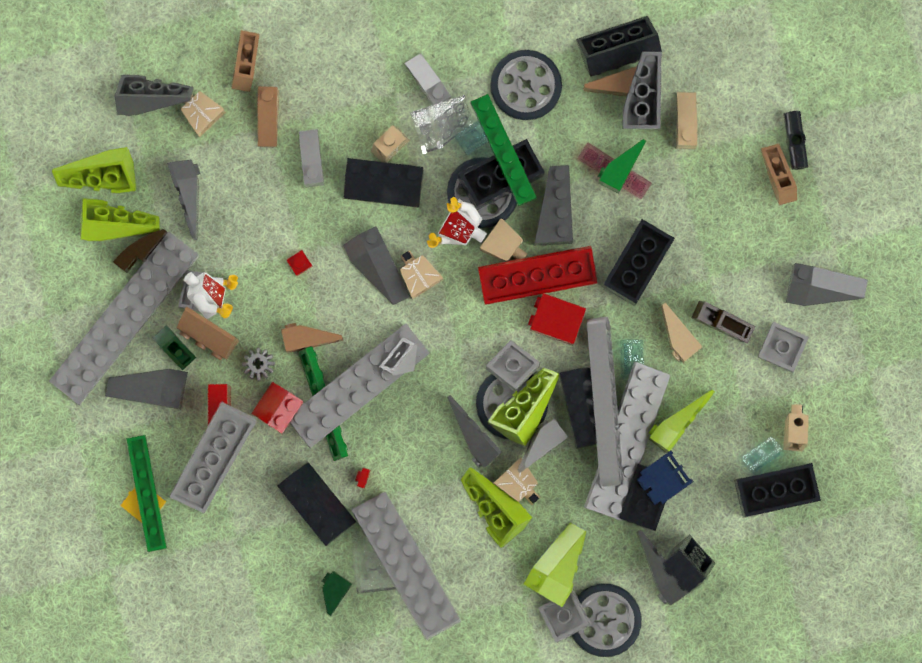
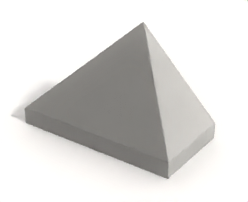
[380,337,417,375]

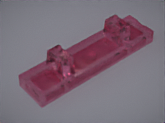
[577,143,652,200]

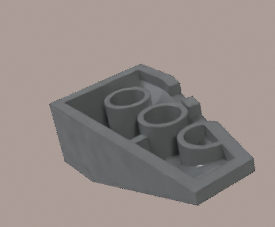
[622,52,662,129]
[114,75,194,116]
[167,159,201,241]
[343,226,410,305]
[785,263,868,306]
[105,369,188,410]
[447,395,502,468]
[637,530,688,605]

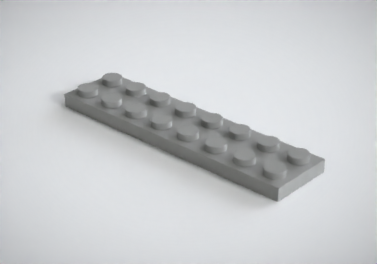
[290,324,430,448]
[584,362,670,520]
[352,492,461,641]

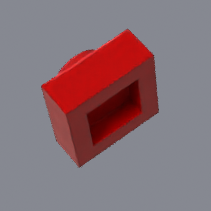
[286,250,313,276]
[355,468,371,489]

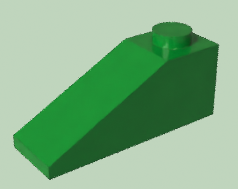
[597,139,646,194]

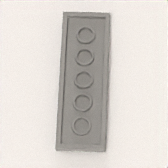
[170,402,257,513]

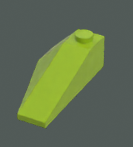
[52,147,136,193]
[80,198,160,241]
[488,367,560,446]
[648,390,715,453]
[461,467,533,548]
[523,522,586,607]

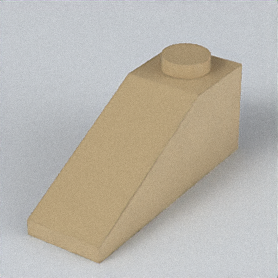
[676,92,697,149]
[661,303,702,363]

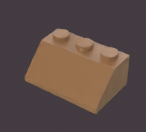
[177,307,239,360]

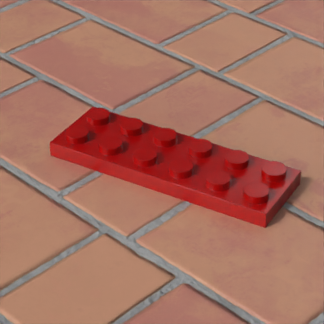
[478,246,597,305]

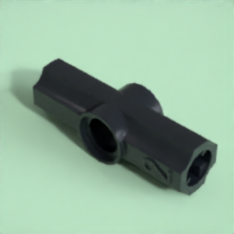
[783,111,808,170]

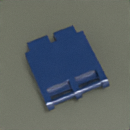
[636,450,694,505]

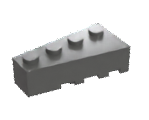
[534,165,573,246]

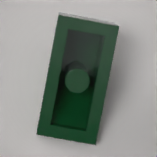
[152,325,196,370]
[321,571,353,616]

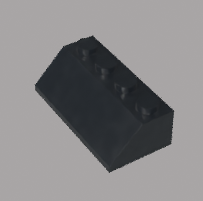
[576,16,662,77]
[344,158,424,208]
[559,367,597,449]
[277,462,357,546]

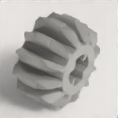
[242,348,275,381]

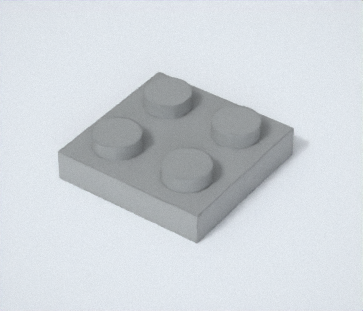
[758,322,809,373]
[486,340,540,392]
[539,590,591,643]

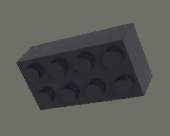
[458,139,545,210]
[602,219,675,306]
[734,463,821,518]
[662,534,715,594]

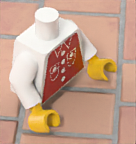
[427,197,487,248]
[184,272,238,319]

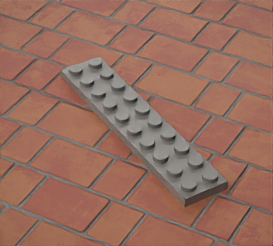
[49,232,199,405]

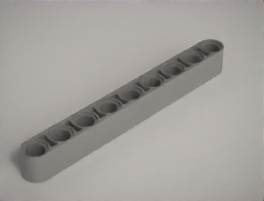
[587,316,623,487]

